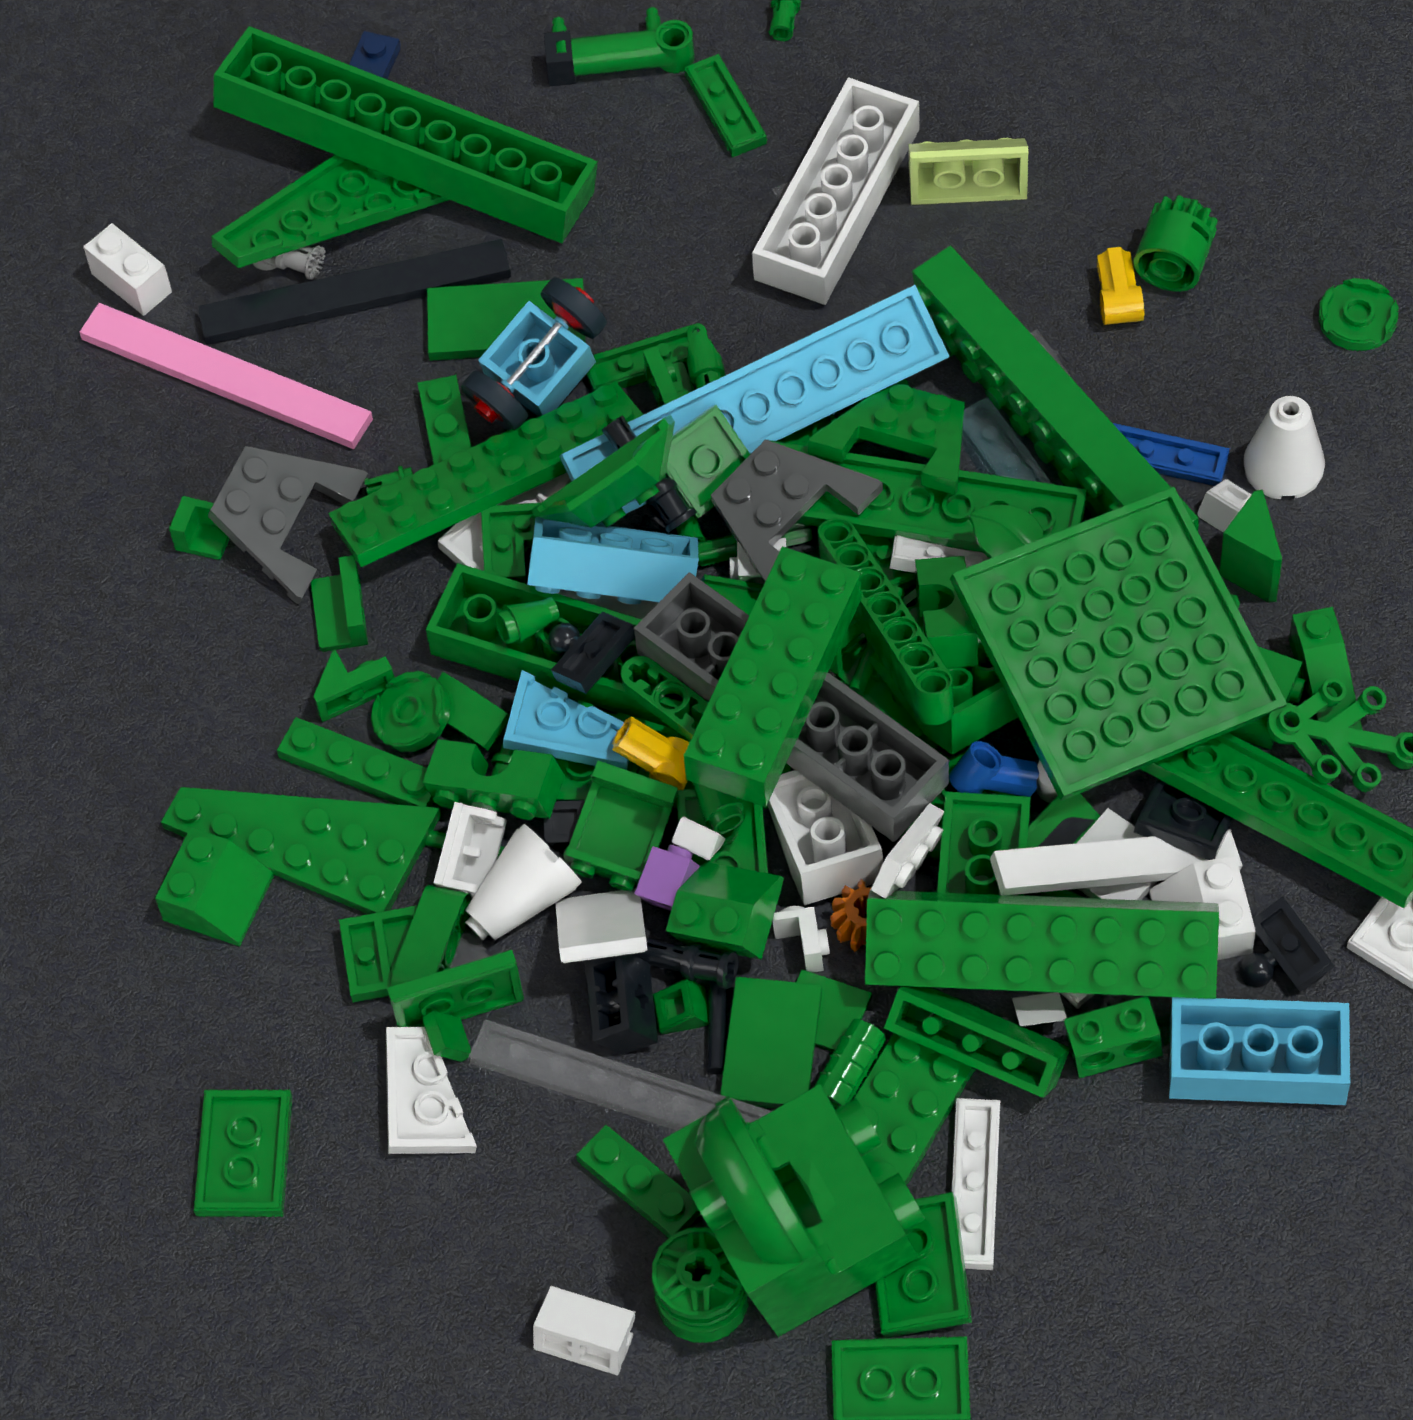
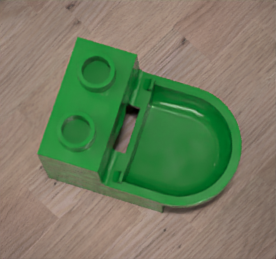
[662,1084,926,1337]

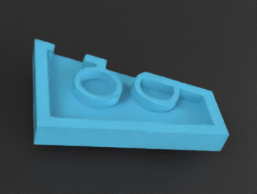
[503,670,629,770]

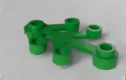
[1267,678,1413,792]

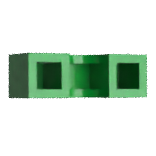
[915,556,984,668]
[422,739,565,820]

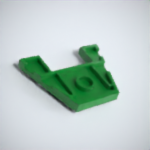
[808,383,965,495]

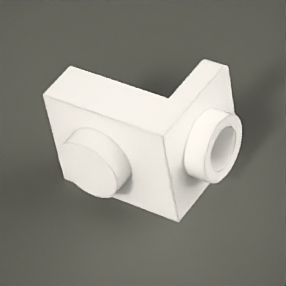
[772,906,830,973]

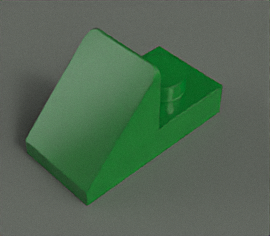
[314,649,394,722]

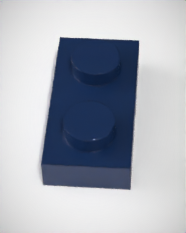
[349,31,401,79]

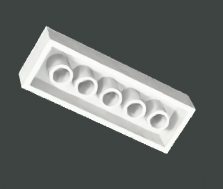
[752,77,919,305]

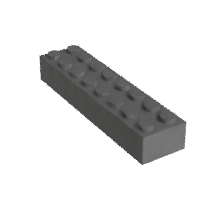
[634,572,949,842]

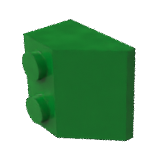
[155,827,274,947]
[666,862,784,960]

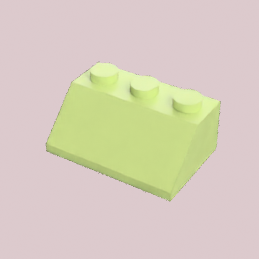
[908,138,1028,205]

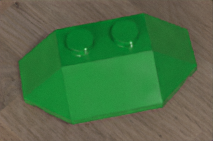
[531,415,675,528]

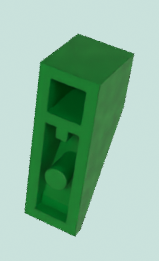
[1289,607,1362,746]

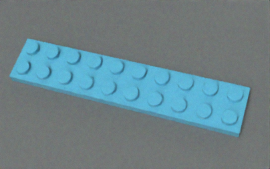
[559,285,950,525]

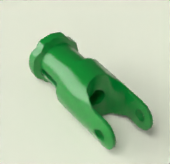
[687,323,725,389]

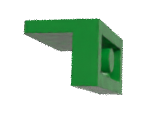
[311,555,369,652]

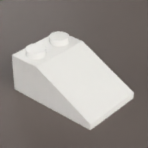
[768,770,883,905]

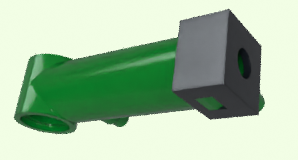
[544,7,695,87]

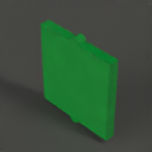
[797,969,872,1052]

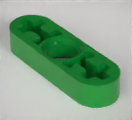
[621,656,708,742]

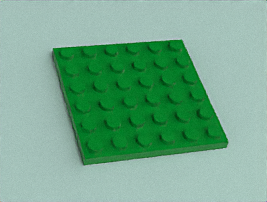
[950,487,1287,801]

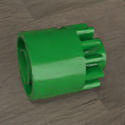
[1134,195,1218,292]

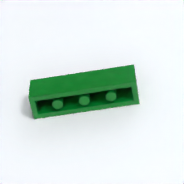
[884,986,1070,1098]

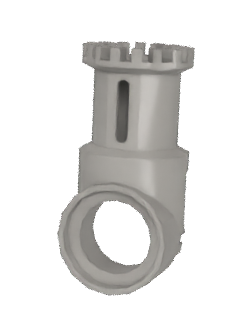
[253,246,325,280]

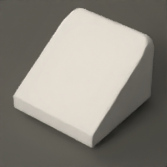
[1198,479,1252,533]
[672,817,725,860]

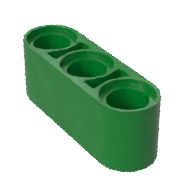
[391,885,472,987]

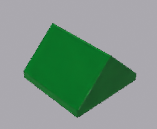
[1219,489,1282,603]

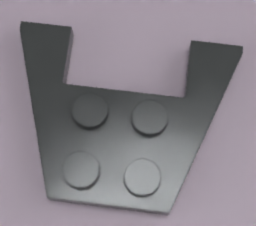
[711,439,883,583]
[208,446,368,604]

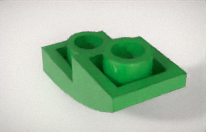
[437,672,510,751]

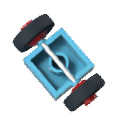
[461,277,607,430]

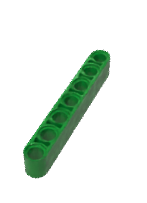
[818,518,954,725]

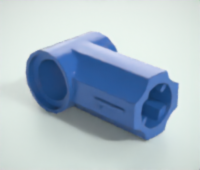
[949,741,1039,797]

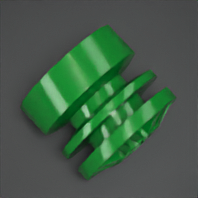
[652,1227,749,1343]

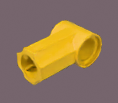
[1097,247,1144,325]
[612,716,690,790]

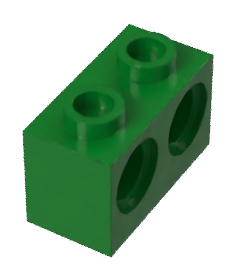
[1064,996,1163,1079]

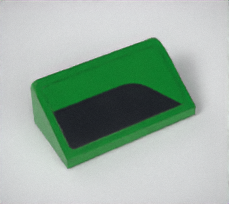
[1027,793,1100,848]

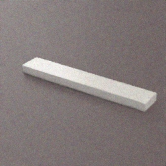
[990,829,1243,896]

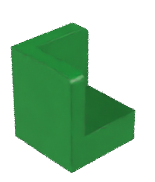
[169,496,230,560]

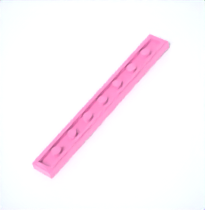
[79,303,373,449]

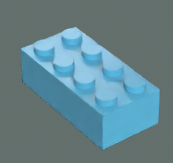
[527,517,699,604]
[1169,997,1350,1105]

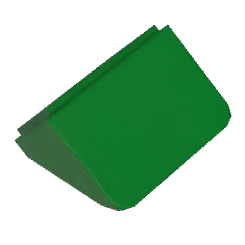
[653,979,709,1034]

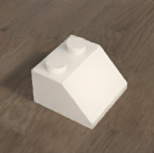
[1149,855,1256,960]

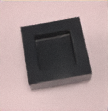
[543,800,585,846]

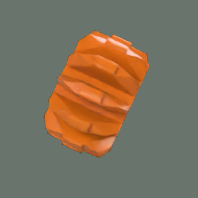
[830,879,871,953]

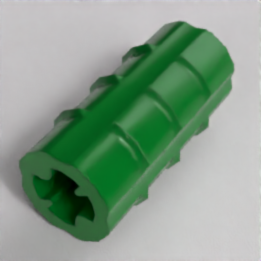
[814,1019,886,1110]

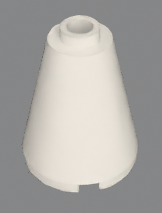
[1244,396,1325,499]
[465,824,582,940]

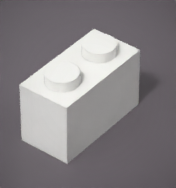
[83,223,172,316]

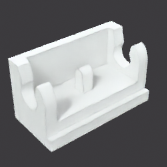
[434,802,507,899]
[533,1286,635,1376]

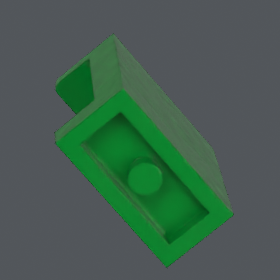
[564,760,678,892]

